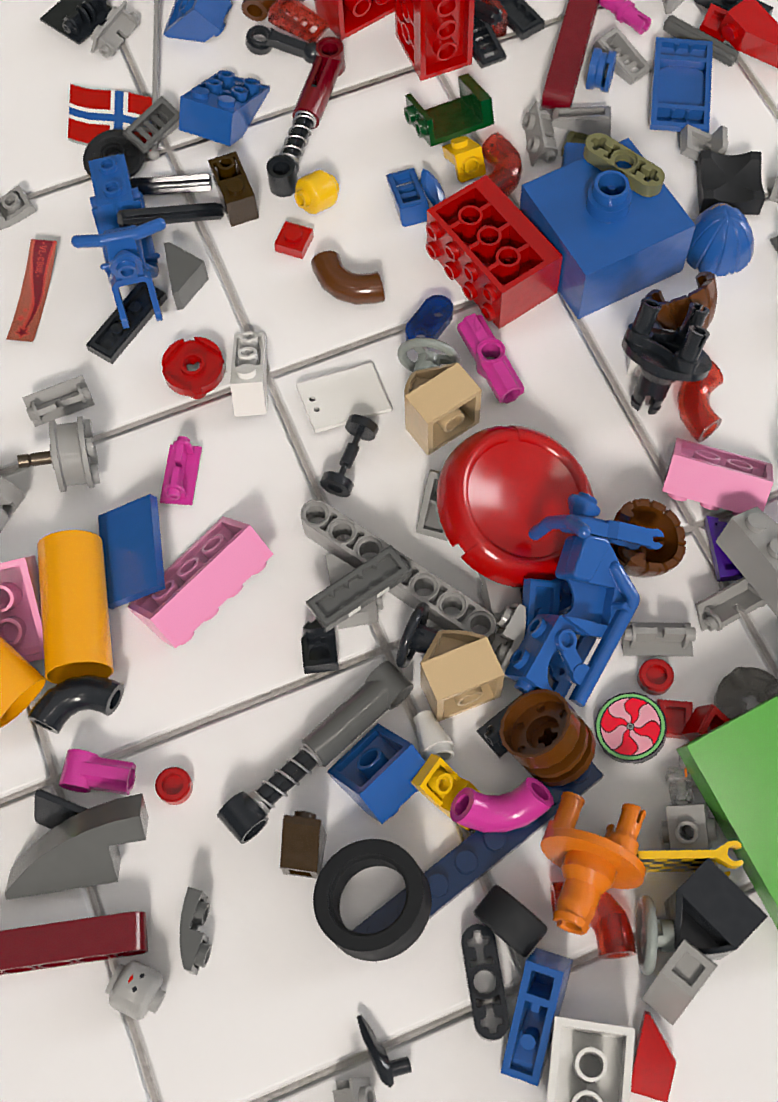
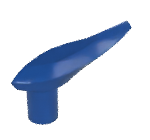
[419,168,445,206]

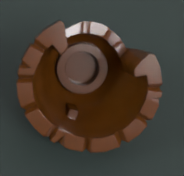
[645,271,717,331]
[611,498,686,578]

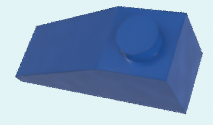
[500,948,573,1086]

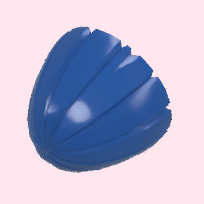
[686,203,754,276]

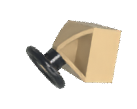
[396,602,505,722]

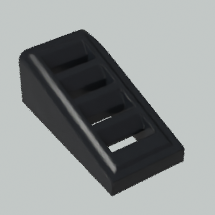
[472,17,507,69]

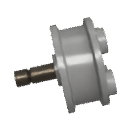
[17,416,100,492]

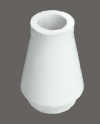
[413,710,454,762]

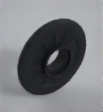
[83,129,145,178]

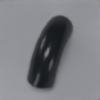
[28,675,124,734]

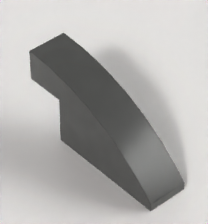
[5,793,148,900]

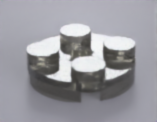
[714,667,778,719]

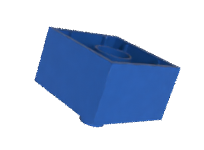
[519,138,696,319]

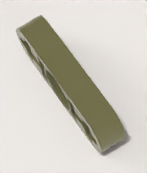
[583,133,665,197]

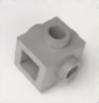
[661,803,718,850]

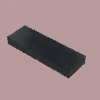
[86,282,168,364]

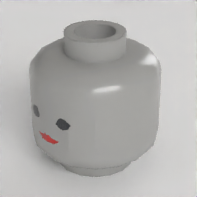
[105,960,166,1020]

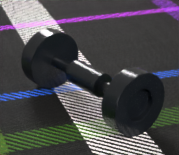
[320,414,379,497]

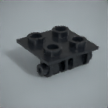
[40,0,112,45]

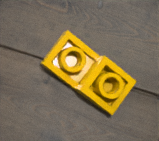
[411,753,480,831]

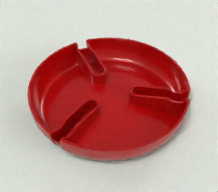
[437,425,596,588]

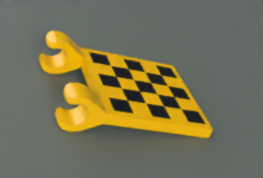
[636,841,744,876]

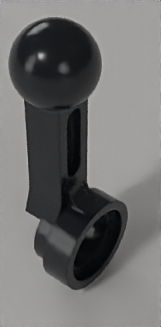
[245,25,317,64]

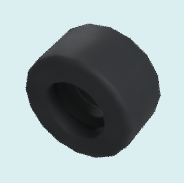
[473,885,548,957]

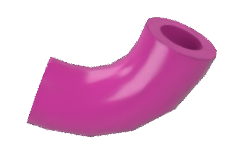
[450,777,554,833]

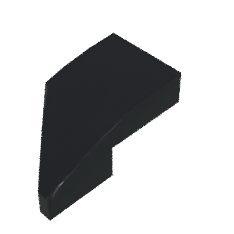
[301,619,339,674]

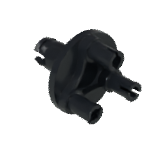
[622,298,712,415]

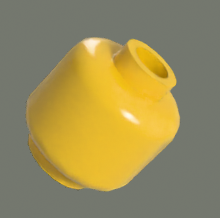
[294,170,339,214]

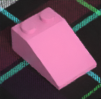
[0,555,44,662]

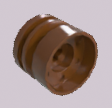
[500,689,596,787]

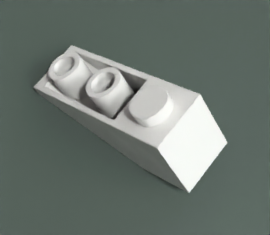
[230,331,268,417]

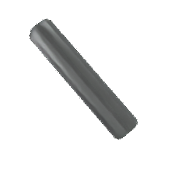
[663,15,739,67]

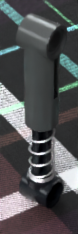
[217,660,414,844]

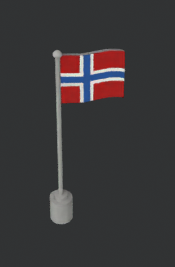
[68,0,160,160]

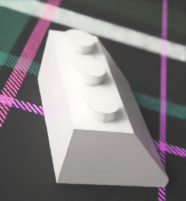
[546,1016,635,1102]

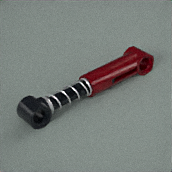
[266,36,345,197]

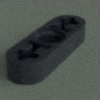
[461,924,509,1041]

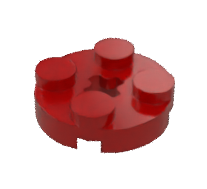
[162,337,226,399]

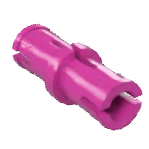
[599,0,652,35]

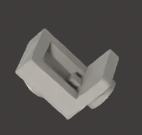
[680,124,729,161]

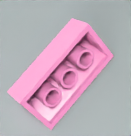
[127,516,274,648]

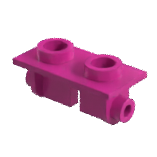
[160,436,202,505]

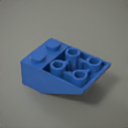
[179,70,270,146]

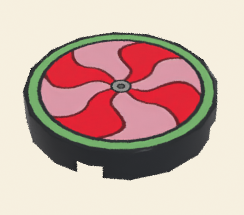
[595,692,667,764]

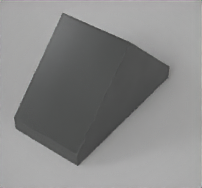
[164,242,209,310]

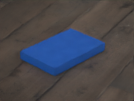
[98,494,165,609]

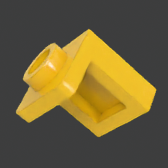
[442,136,486,183]

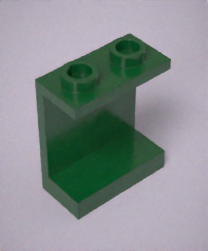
[404,73,494,147]

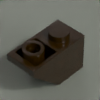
[208,151,259,227]
[280,811,327,879]

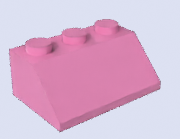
[662,438,774,516]

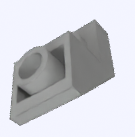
[641,939,718,1025]

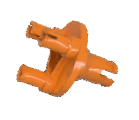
[540,791,647,935]

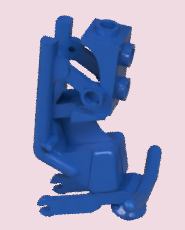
[71,154,166,329]
[504,492,664,707]

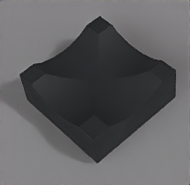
[697,150,765,215]

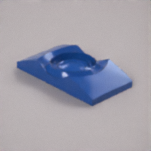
[649,37,713,133]

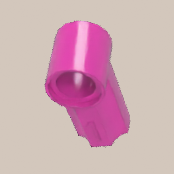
[59,749,136,795]

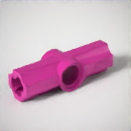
[457,313,525,404]

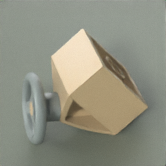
[397,338,482,455]

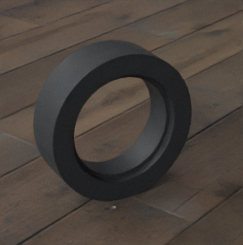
[313,839,432,961]

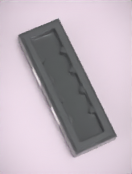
[306,545,412,632]

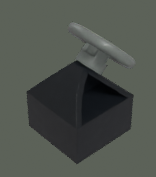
[636,858,768,975]

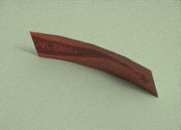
[6,239,57,342]

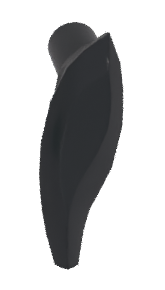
[357,1015,412,1088]

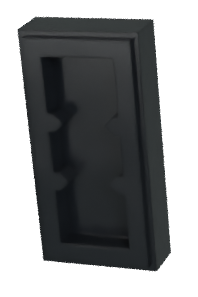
[490,0,545,41]

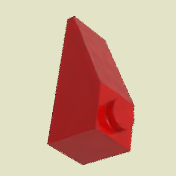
[718,0,778,68]

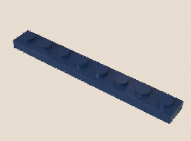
[352,762,604,963]

